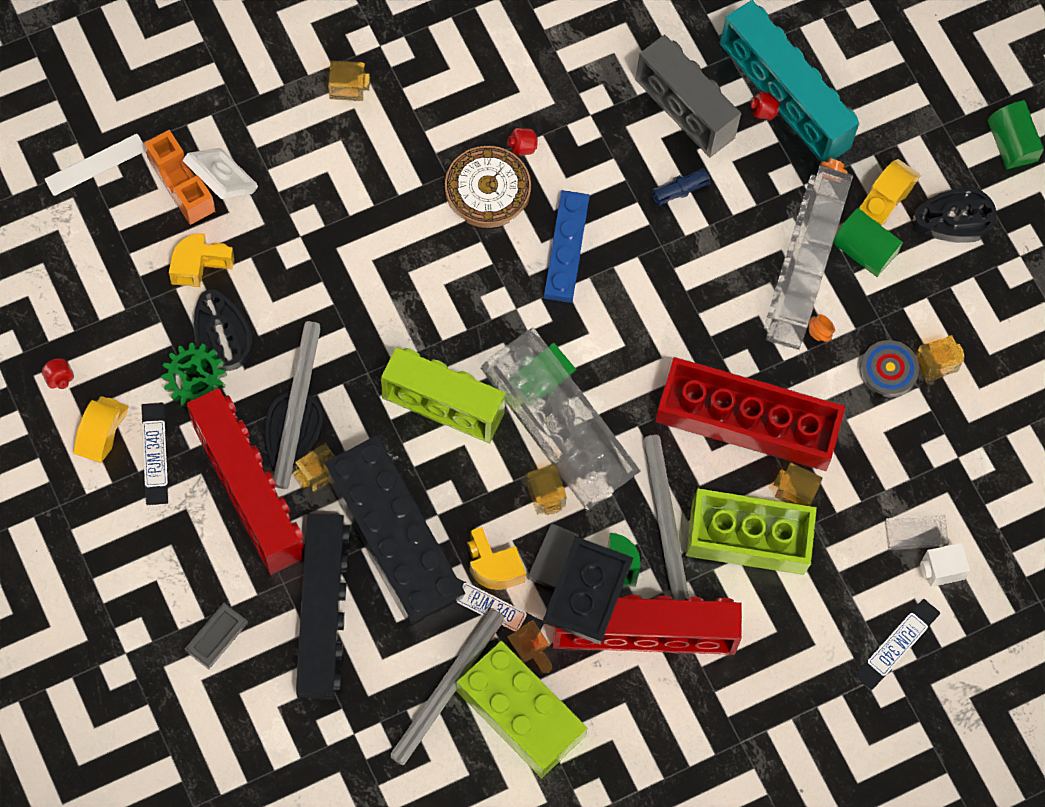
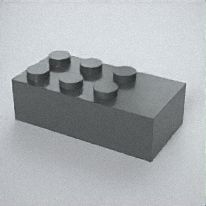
[635,34,741,158]

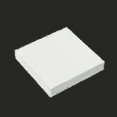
[183,148,258,199]

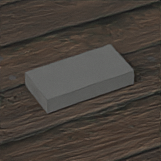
[528,523,579,590]
[185,603,248,670]

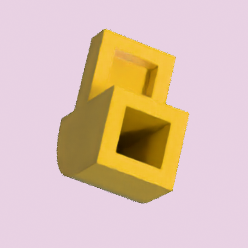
[859,159,921,225]
[169,233,234,287]
[73,396,129,463]
[467,527,526,590]

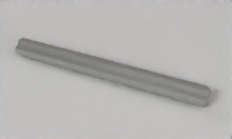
[273,321,320,489]
[644,435,689,600]
[391,609,504,765]

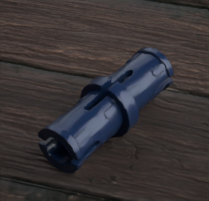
[651,168,710,206]

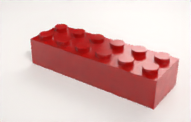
[655,357,846,471]
[187,388,305,575]
[553,594,742,655]

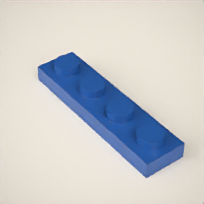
[544,190,590,303]

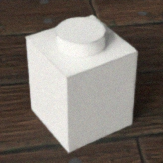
[920,543,971,587]

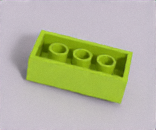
[381,347,506,444]
[686,489,817,575]
[456,641,588,779]

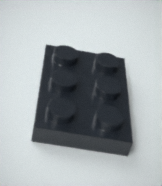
[543,536,633,645]

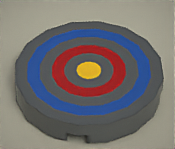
[860,340,920,398]

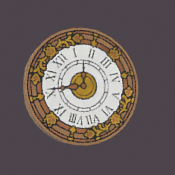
[445,146,531,228]

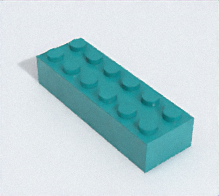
[720,0,859,162]

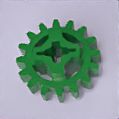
[161,343,227,407]

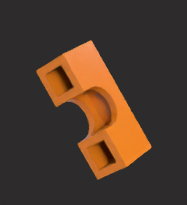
[144,130,215,225]

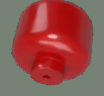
[749,91,780,120]
[507,128,538,156]
[42,358,74,389]

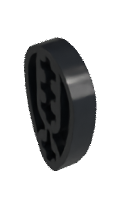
[912,187,996,243]
[193,289,253,371]
[265,392,324,475]

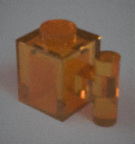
[508,620,553,673]

